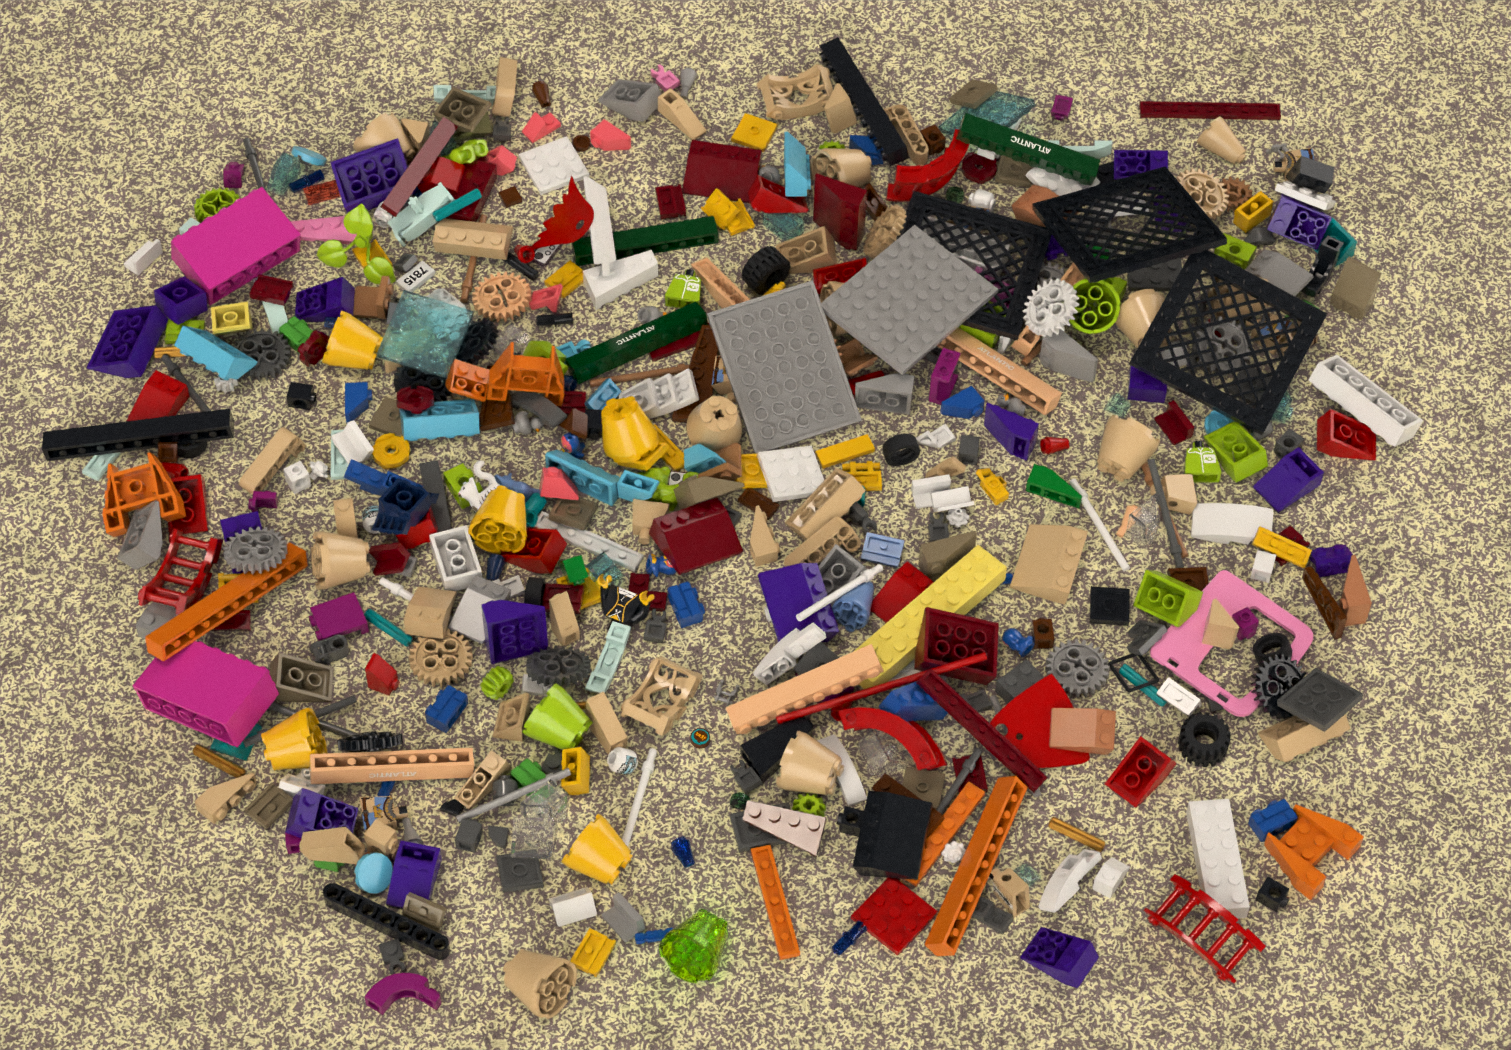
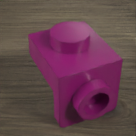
[1051,94,1073,121]
[223,162,245,188]
[248,491,278,512]
[1232,607,1259,640]

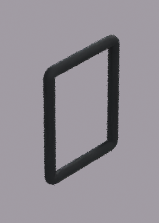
[1108,654,1159,692]

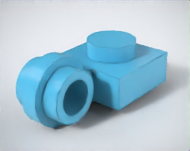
[556,339,592,364]

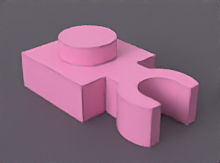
[651,64,680,92]

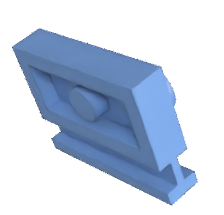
[860,532,905,568]

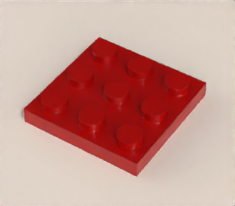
[851,878,938,956]

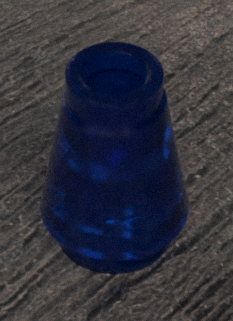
[670,836,695,868]

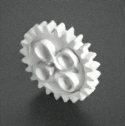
[1023,278,1079,337]

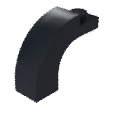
[1301,235,1344,297]

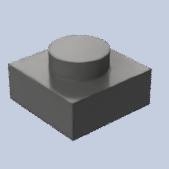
[393,254,418,272]

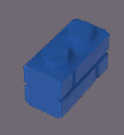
[667,582,705,628]
[425,685,468,733]
[1248,799,1298,842]

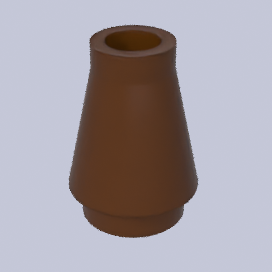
[532,81,551,108]

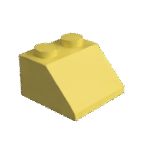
[211,302,252,336]

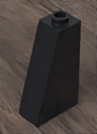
[740,716,814,783]

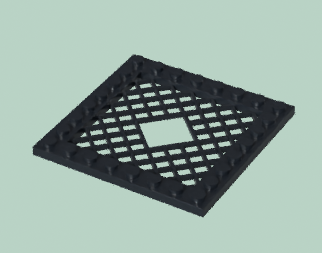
[1032,166,1227,283]
[896,191,1052,341]
[1129,250,1327,435]

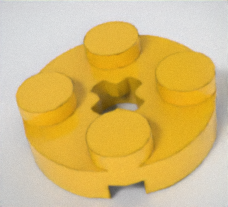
[372,433,410,469]

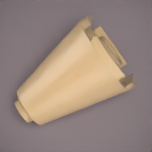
[1197,116,1246,164]

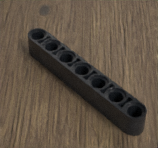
[323,883,450,960]

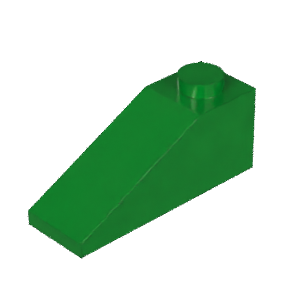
[1026,464,1082,509]
[558,555,588,586]

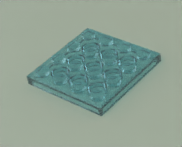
[938,91,1036,136]
[377,290,474,379]

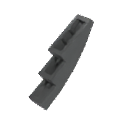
[419,460,452,532]

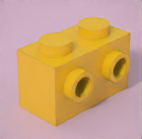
[1233,191,1274,233]
[561,747,590,795]

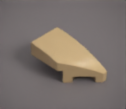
[925,456,966,478]

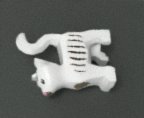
[458,460,500,512]

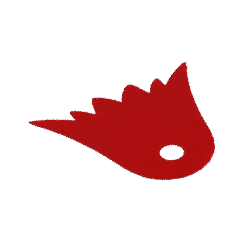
[531,176,594,250]

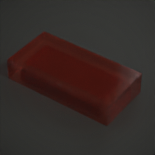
[303,180,341,205]

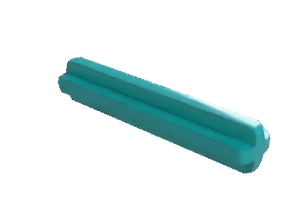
[432,189,482,222]
[364,609,413,647]
[1119,664,1167,707]

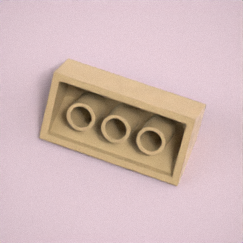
[432,218,513,260]
[785,468,866,541]
[1258,714,1350,762]

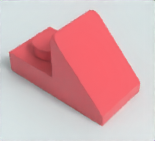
[522,112,561,143]
[529,284,563,312]

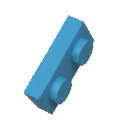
[584,378,622,410]

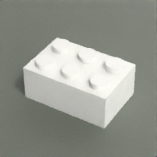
[429,525,483,591]

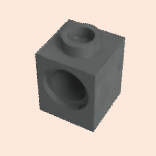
[1274,428,1304,459]
[958,435,980,465]
[455,819,483,853]

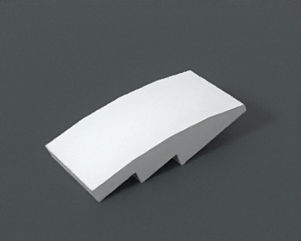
[618,368,699,419]
[1191,503,1273,545]

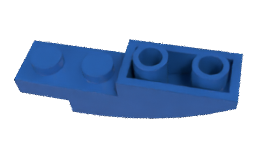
[343,459,423,496]

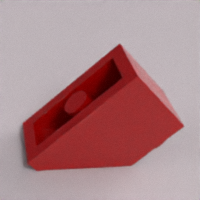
[365,653,399,696]

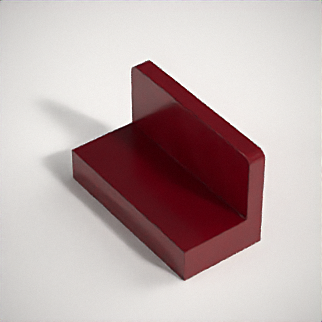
[1154,400,1194,445]
[369,542,411,576]

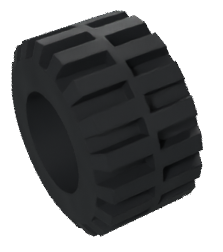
[741,246,791,296]
[1178,712,1231,767]

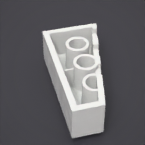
[583,250,658,310]

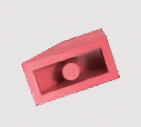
[590,119,631,151]
[477,145,517,176]
[539,467,579,500]

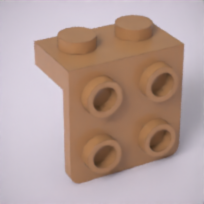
[353,276,394,319]
[838,338,878,377]
[698,443,742,481]

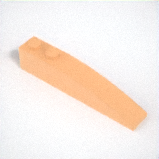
[691,258,750,308]
[1011,262,1085,357]

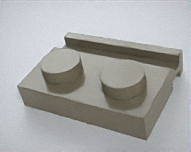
[244,783,293,830]
[402,892,446,933]

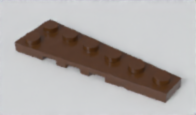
[672,325,718,423]

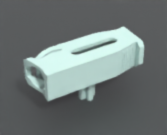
[387,182,455,247]

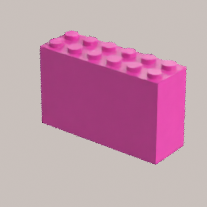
[171,187,301,306]
[132,641,279,748]

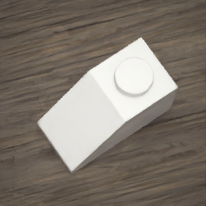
[1093,857,1130,899]

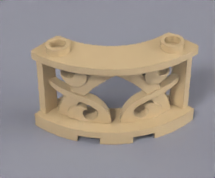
[757,64,833,120]
[621,656,703,736]

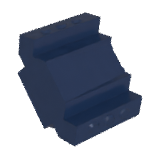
[372,479,439,535]

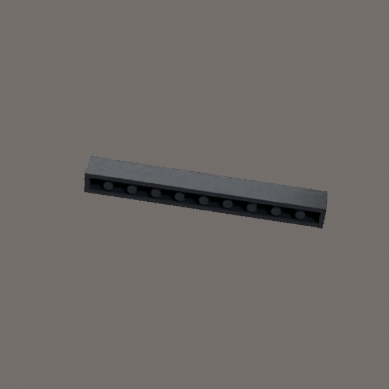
[819,37,910,167]
[42,409,234,461]

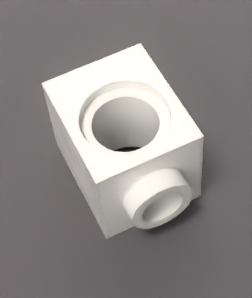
[283,461,311,494]
[1250,550,1276,583]

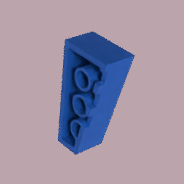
[879,682,948,721]

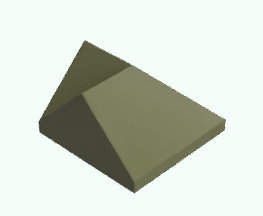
[449,111,492,143]

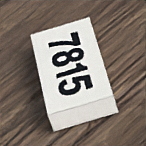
[396,261,435,295]

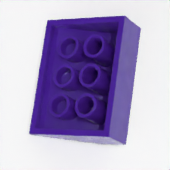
[330,138,417,213]
[86,305,168,378]
[758,563,839,643]
[481,600,548,665]

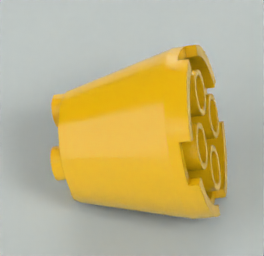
[322,311,383,370]
[601,396,659,463]
[468,485,527,554]
[261,707,328,771]
[561,813,633,885]

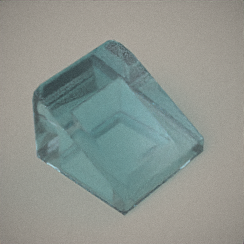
[1104,393,1131,418]
[1013,863,1041,887]

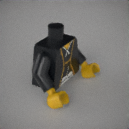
[597,574,655,630]

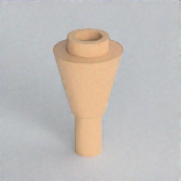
[1116,505,1143,538]

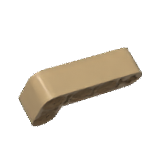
[492,57,517,118]
[884,104,929,165]
[239,427,306,495]
[784,516,861,567]

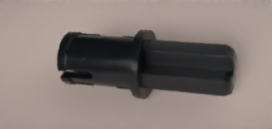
[536,312,573,327]

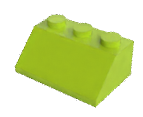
[1133,570,1203,627]

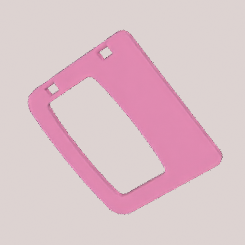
[1150,570,1313,717]

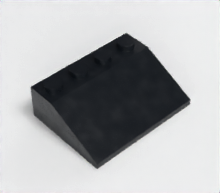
[853,791,933,880]

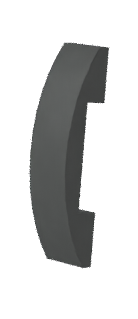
[511,391,567,428]

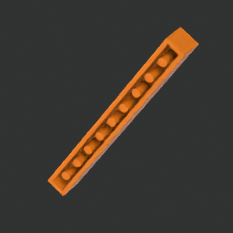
[145,542,308,661]
[924,776,1027,956]

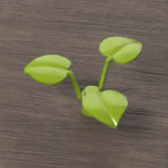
[317,204,396,284]

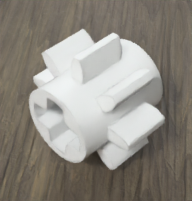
[214,373,238,394]

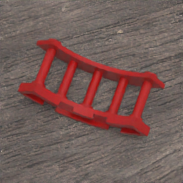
[886,129,970,202]
[138,529,224,615]
[839,707,948,771]
[1143,874,1266,983]

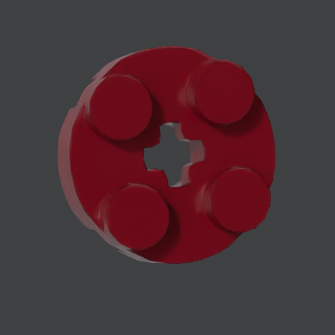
[962,151,997,184]
[297,330,330,367]
[396,386,434,414]

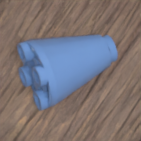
[832,581,874,632]

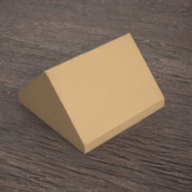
[824,83,857,133]
[401,118,430,157]
[1202,598,1239,649]
[492,692,531,742]

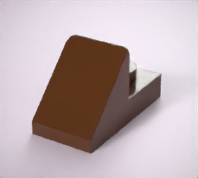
[863,183,888,221]
[559,408,588,440]

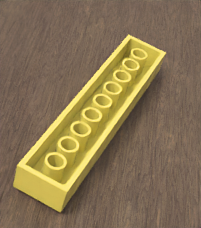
[853,545,1007,689]

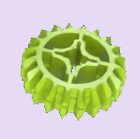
[194,187,240,223]

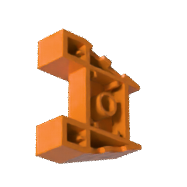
[487,342,564,406]
[102,452,186,537]
[1264,804,1364,900]

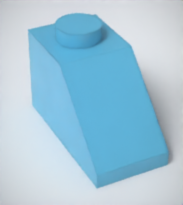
[684,443,726,474]
[617,470,660,502]

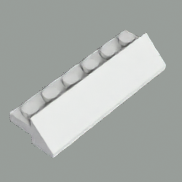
[583,176,616,276]

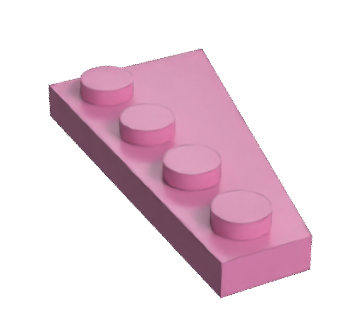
[290,216,356,244]

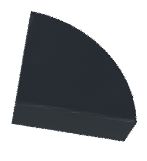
[440,799,465,817]

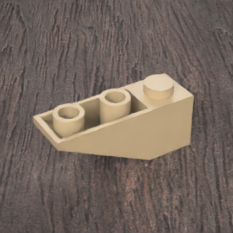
[658,88,706,140]
[750,505,780,567]
[549,591,580,646]
[454,750,512,810]
[194,772,257,824]

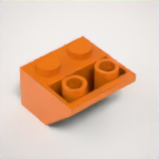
[445,359,489,402]

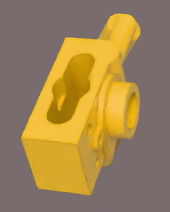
[976,468,1009,505]

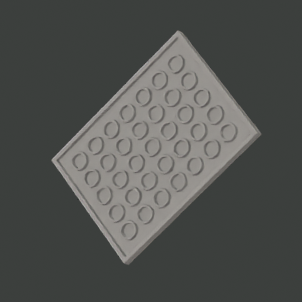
[821,225,998,375]
[707,280,862,454]

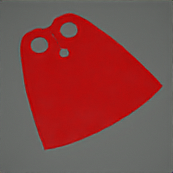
[990,674,1090,768]

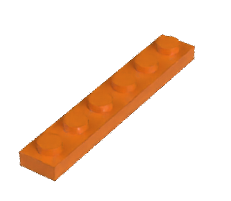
[905,781,985,887]
[750,845,800,960]

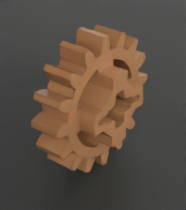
[1218,177,1253,212]

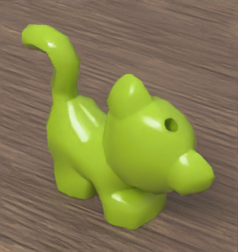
[441,138,488,164]
[637,466,699,511]

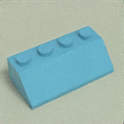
[784,132,811,197]
[174,326,258,380]
[399,399,480,441]
[545,449,620,506]

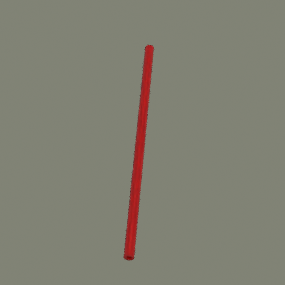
[776,652,987,724]

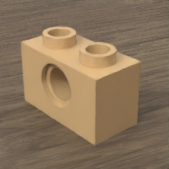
[364,819,399,860]

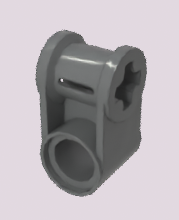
[309,634,349,665]

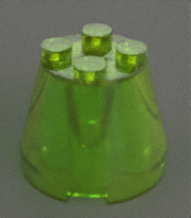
[659,909,728,983]

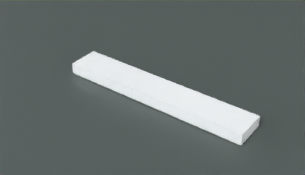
[533,511,644,572]

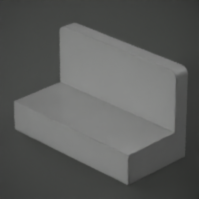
[602,892,645,942]

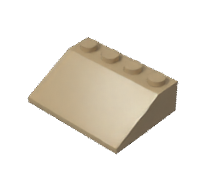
[1010,524,1088,605]

